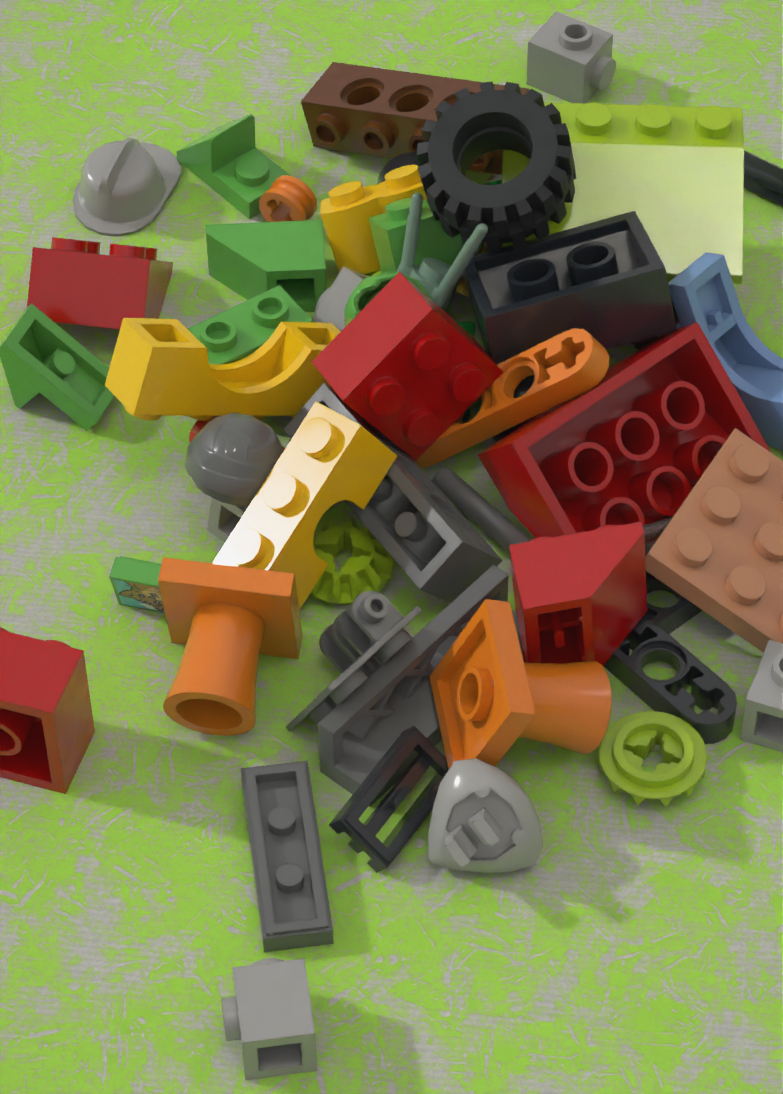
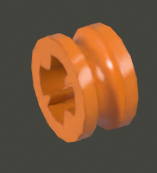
[259,175,317,222]

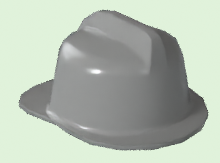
[72,137,182,236]

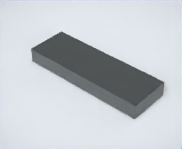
[241,760,334,952]

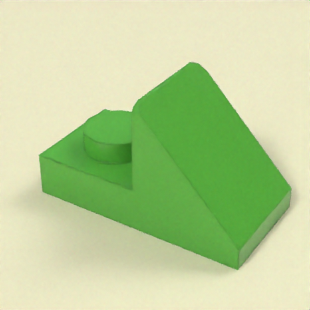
[177,114,291,219]
[0,303,115,431]

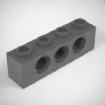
[284,383,502,603]

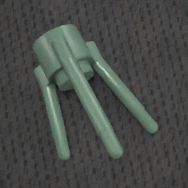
[396,193,488,312]

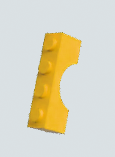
[105,318,341,421]

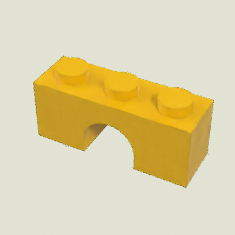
[213,401,397,610]

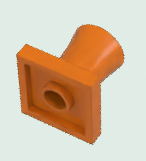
[158,557,303,736]
[429,599,612,769]

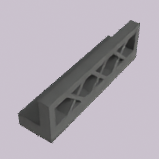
[318,565,525,807]

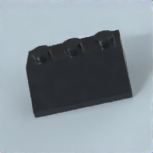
[463,211,677,364]

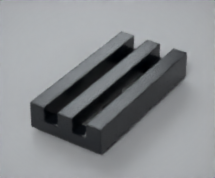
[329,726,449,873]

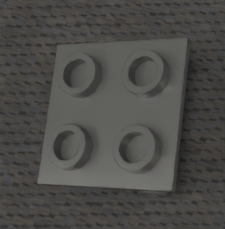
[286,591,422,732]

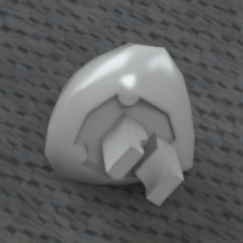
[428,758,543,873]

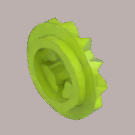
[310,516,394,604]
[599,711,707,807]

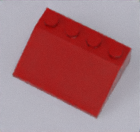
[478,322,771,557]

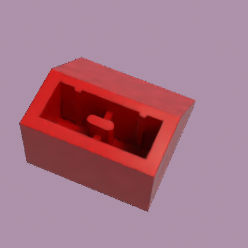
[27,237,173,329]
[509,522,647,666]

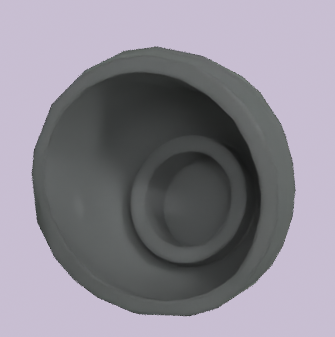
[185,413,284,506]

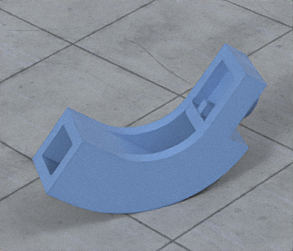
[668,252,783,451]

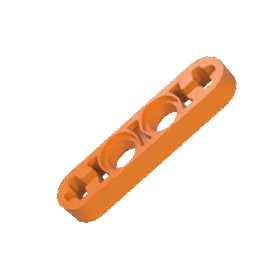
[414,328,609,468]

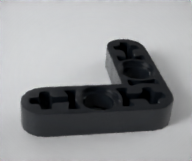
[603,571,737,744]

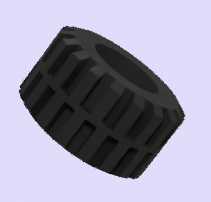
[416,81,576,252]

